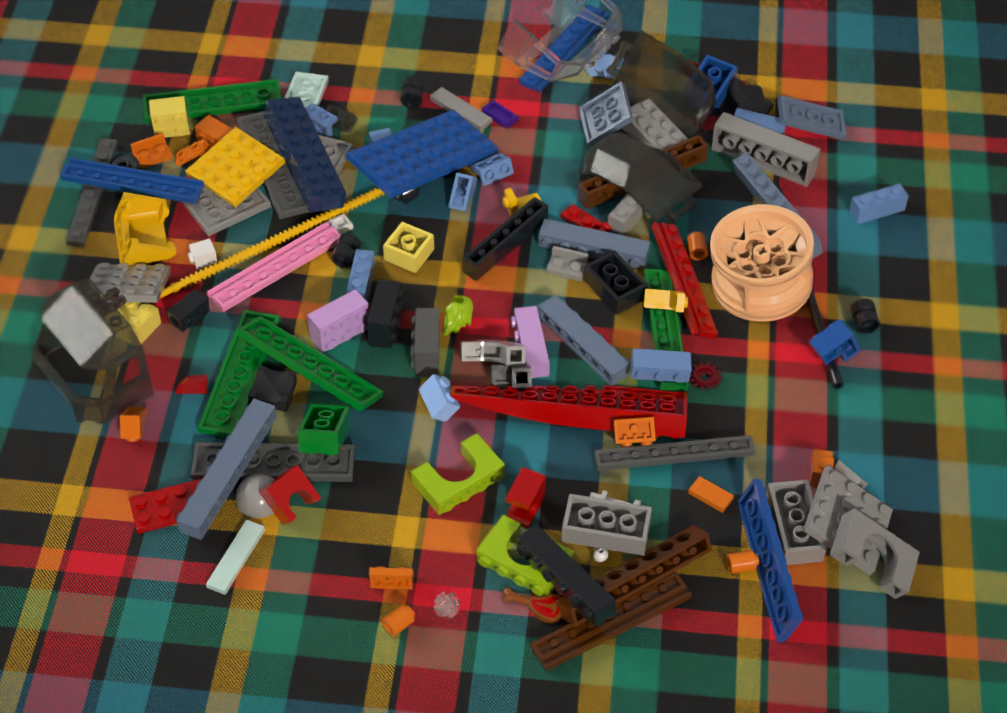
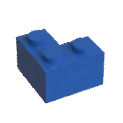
[809,319,861,365]

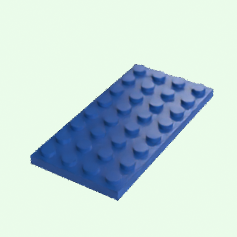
[346,109,498,198]

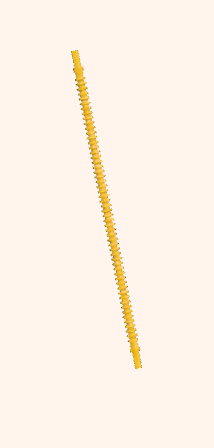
[159,188,385,299]

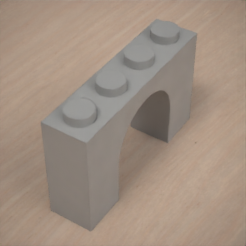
[830,508,920,599]

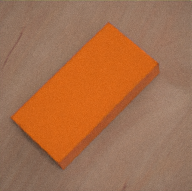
[688,476,734,513]

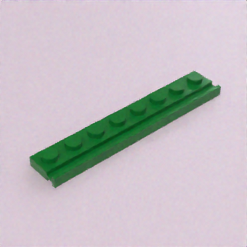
[643,269,689,390]

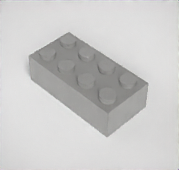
[622,99,688,156]
[766,480,826,565]
[562,494,652,556]

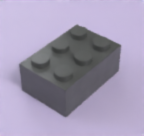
[411,308,440,377]

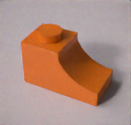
[120,407,148,442]
[809,449,834,487]

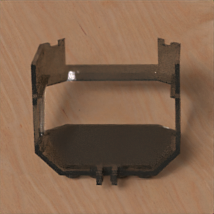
[32,277,154,424]

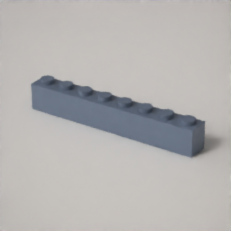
[732,152,823,259]
[176,399,277,540]

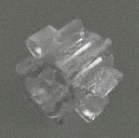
[434,591,460,619]

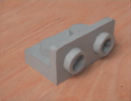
[546,246,588,282]

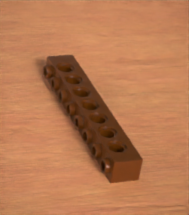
[577,135,708,210]
[557,525,712,627]

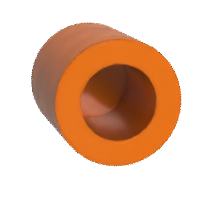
[687,232,708,260]
[726,549,759,574]
[381,605,415,637]

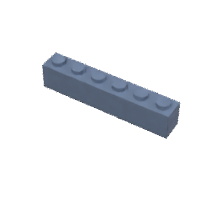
[538,219,650,269]
[538,295,630,385]

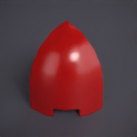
[176,374,208,394]

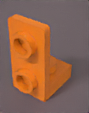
[175,139,212,167]

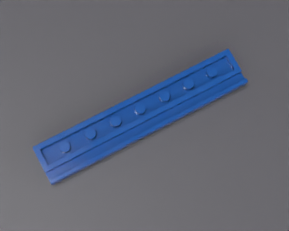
[519,4,609,93]
[60,157,205,204]

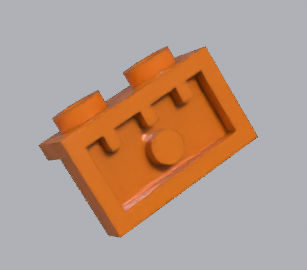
[130,133,173,170]
[614,417,657,447]
[369,566,414,589]

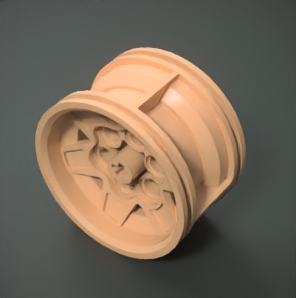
[710,204,814,322]

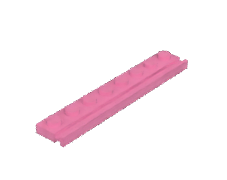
[207,221,341,312]

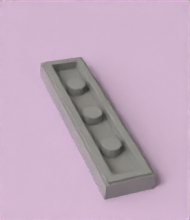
[430,87,492,131]

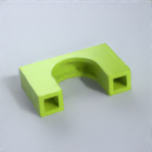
[411,433,505,515]
[477,515,574,597]

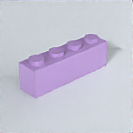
[511,306,550,378]

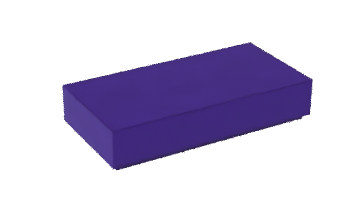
[482,100,518,129]

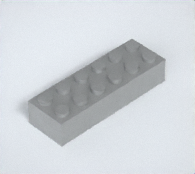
[711,112,820,187]

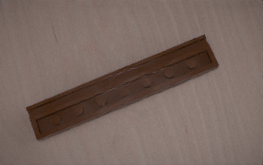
[530,571,692,672]

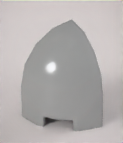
[835,460,868,489]

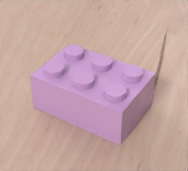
[307,289,369,353]

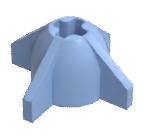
[587,50,624,79]

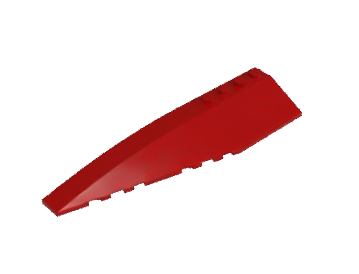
[450,385,688,439]

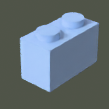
[419,374,460,422]

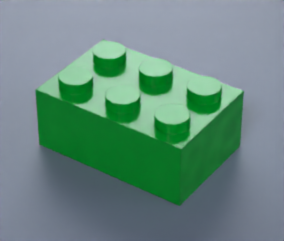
[298,404,350,456]

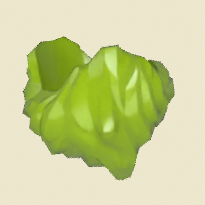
[443,295,474,336]

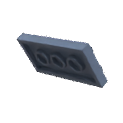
[778,95,847,140]

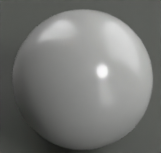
[235,474,275,518]

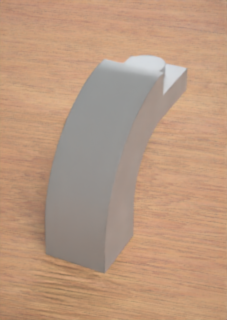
[460,340,526,366]

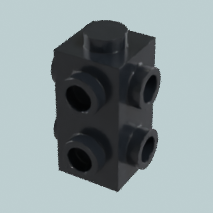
[167,290,210,332]

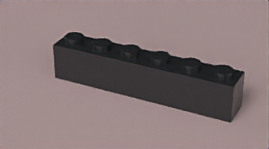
[462,197,548,281]
[517,526,616,626]

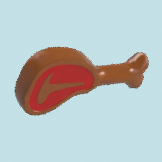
[502,587,562,624]

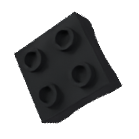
[727,78,774,115]
[248,366,297,412]

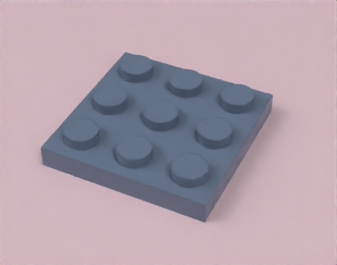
[579,82,634,146]

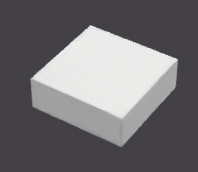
[328,213,353,234]

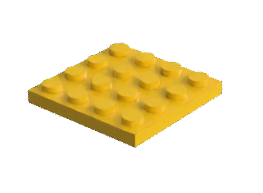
[186,127,286,208]

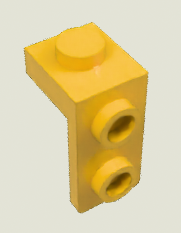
[502,188,542,216]
[643,289,688,312]

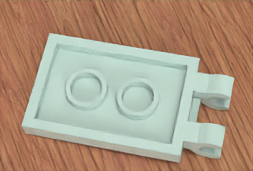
[285,72,329,108]

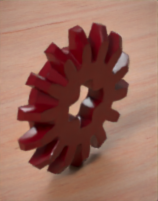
[689,362,722,390]

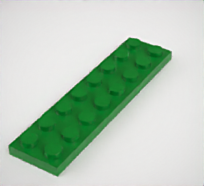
[143,79,282,123]
[198,310,281,438]
[237,316,384,412]

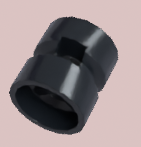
[400,76,425,109]
[331,234,361,269]
[850,298,880,334]

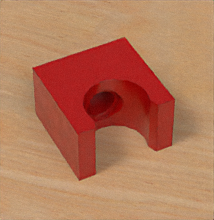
[259,465,321,525]
[506,467,546,530]

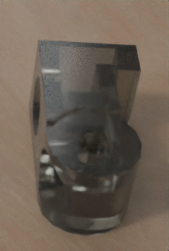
[326,105,358,133]

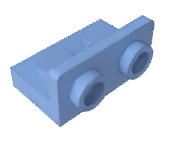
[305,103,338,138]
[470,153,514,186]

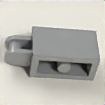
[608,191,646,236]

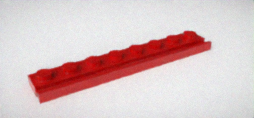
[651,221,718,339]

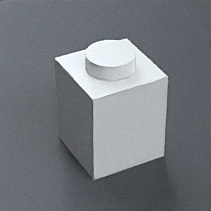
[187,238,217,270]

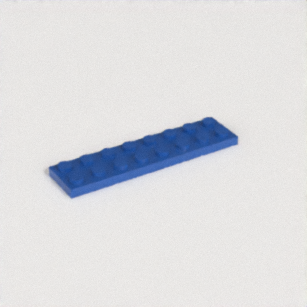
[737,479,803,643]

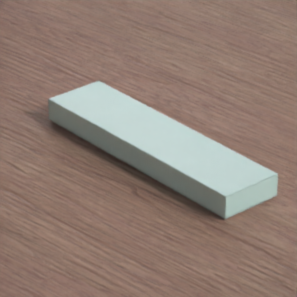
[206,520,265,595]

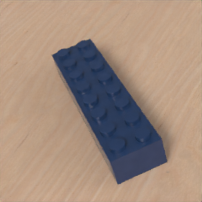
[264,96,346,213]

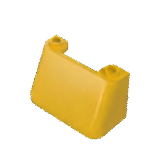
[114,192,176,265]

